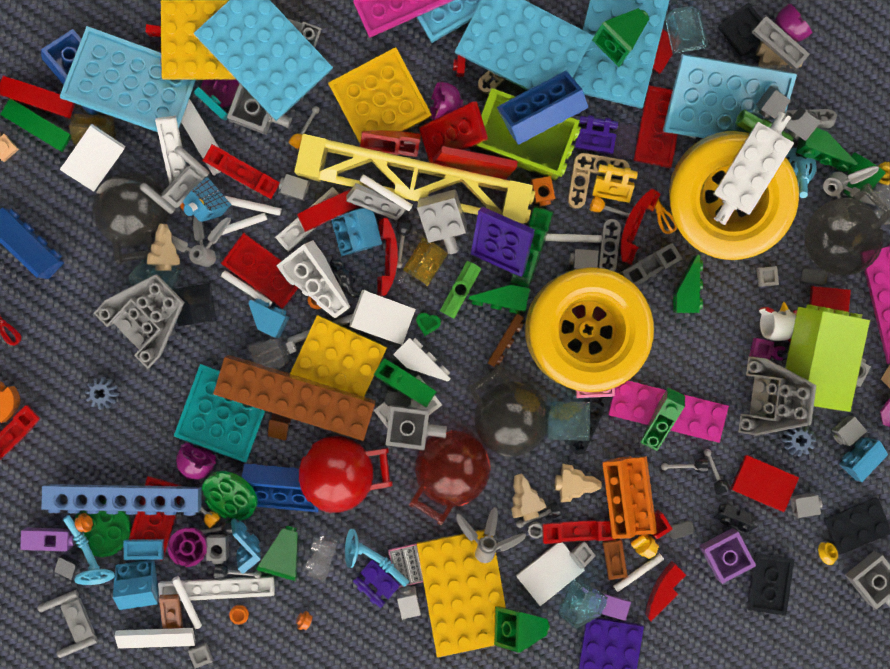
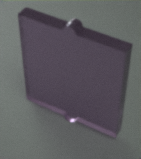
[603,122,638,159]

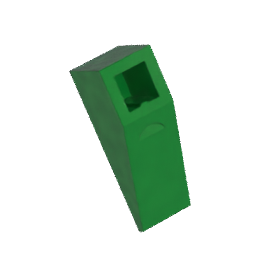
[796,127,857,172]
[673,255,703,313]
[468,285,530,314]
[373,359,436,408]
[640,388,685,451]

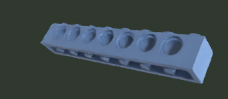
[41,484,202,516]

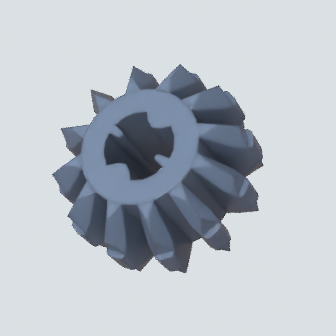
[85,377,119,410]
[781,426,816,456]

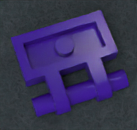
[575,115,618,154]
[353,559,402,609]

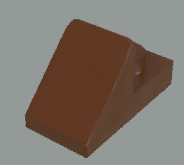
[268,413,292,441]

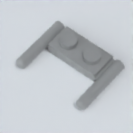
[140,146,210,214]
[37,590,98,658]

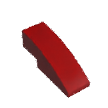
[360,130,421,157]
[645,561,686,621]

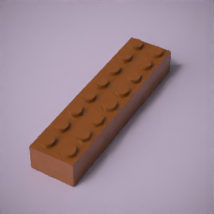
[214,354,376,441]

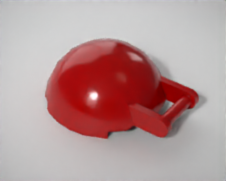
[299,436,393,513]

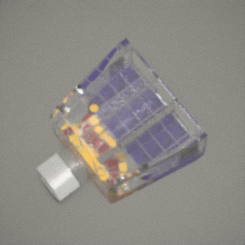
[247,338,297,370]

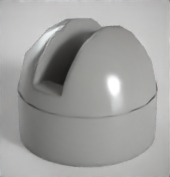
[528,521,542,538]

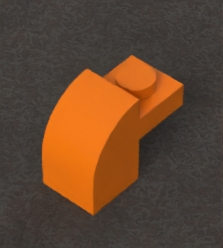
[0,381,20,423]

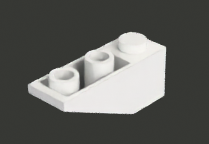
[393,338,451,381]

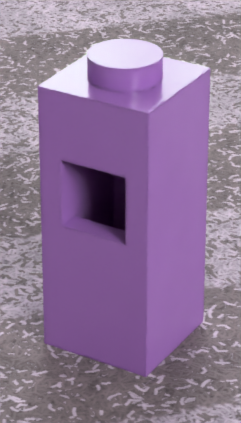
[20,527,75,551]

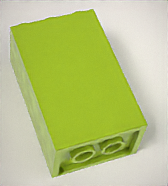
[470,88,581,181]
[785,304,870,412]

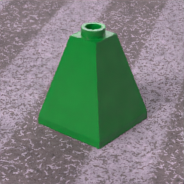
[592,8,649,67]
[257,526,298,581]
[494,606,550,653]

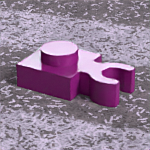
[749,338,785,361]

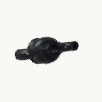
[330,259,361,298]

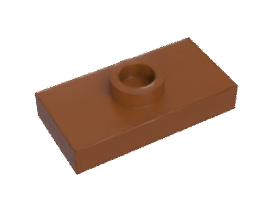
[602,539,628,580]
[159,594,183,629]

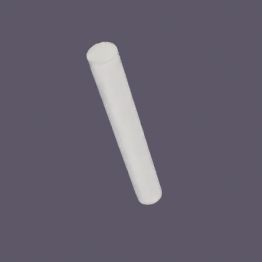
[359,174,413,211]
[225,196,282,216]
[211,213,268,235]
[545,234,602,243]
[221,271,273,308]
[613,553,664,592]
[172,576,202,629]

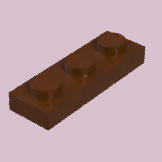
[487,314,524,367]

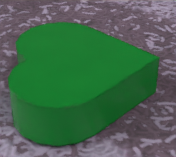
[416,313,441,336]

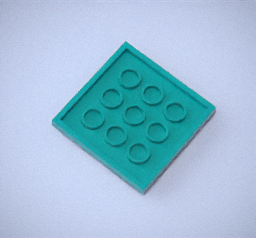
[174,364,266,463]

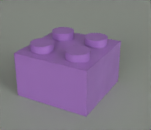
[699,528,756,584]

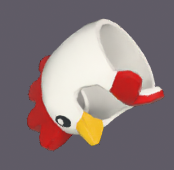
[759,302,797,343]

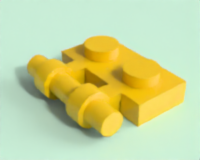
[592,164,638,203]

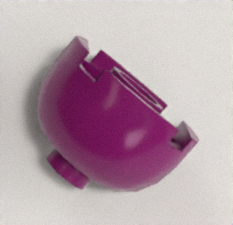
[775,4,813,42]
[430,81,463,120]
[176,443,216,479]
[168,527,208,567]

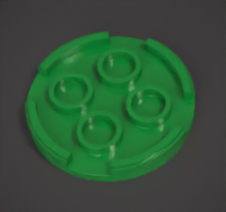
[202,471,258,521]
[74,499,131,558]

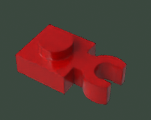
[453,41,465,77]

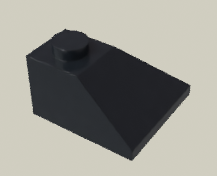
[172,283,216,327]

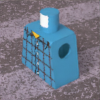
[183,177,231,222]

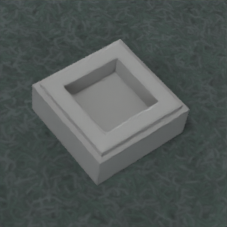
[757,266,779,287]
[569,541,596,569]
[188,642,214,669]

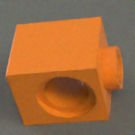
[530,176,555,206]

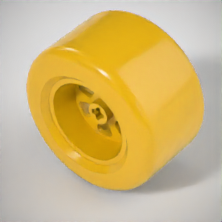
[669,131,799,260]
[525,267,654,392]

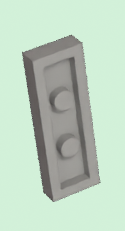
[752,16,810,70]
[347,183,406,220]

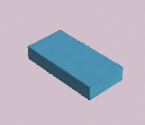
[124,539,164,560]

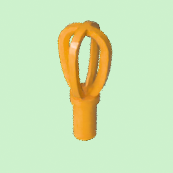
[655,199,677,234]

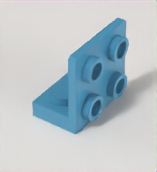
[231,518,261,574]

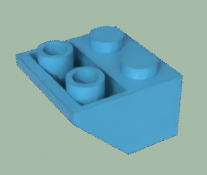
[331,208,382,256]
[248,298,290,338]
[839,437,888,482]
[113,560,158,610]

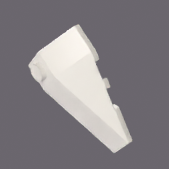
[276,240,350,318]

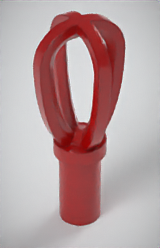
[0,316,21,346]

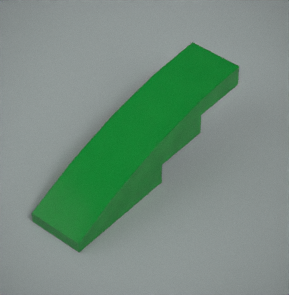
[0,99,72,152]
[511,206,554,288]

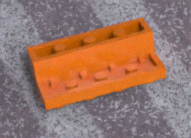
[602,456,657,539]

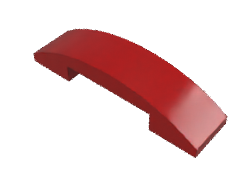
[202,144,280,199]
[297,189,361,232]
[621,189,660,265]
[377,218,398,296]
[0,405,41,460]
[542,520,616,544]

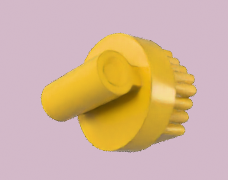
[631,535,659,559]

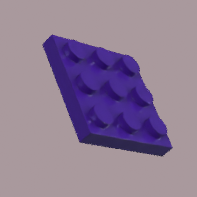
[471,207,535,277]
[578,616,644,669]

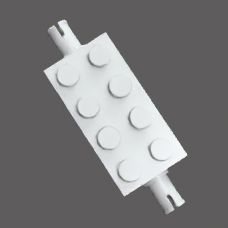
[713,112,794,225]

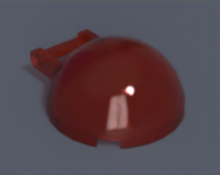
[408,430,491,526]

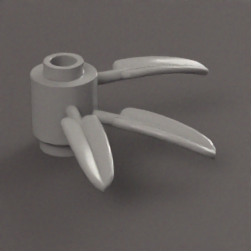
[823,166,881,226]
[171,216,231,267]
[456,507,526,563]

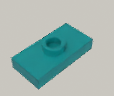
[194,87,228,121]

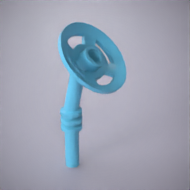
[786,148,816,198]
[63,515,115,585]
[345,529,410,587]

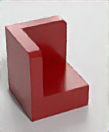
[652,510,673,539]

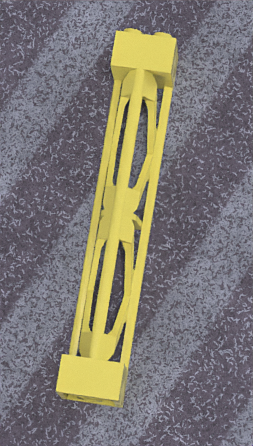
[294,134,535,224]

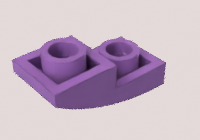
[587,590,631,621]

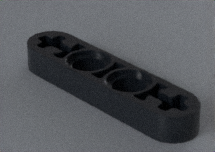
[569,397,610,455]

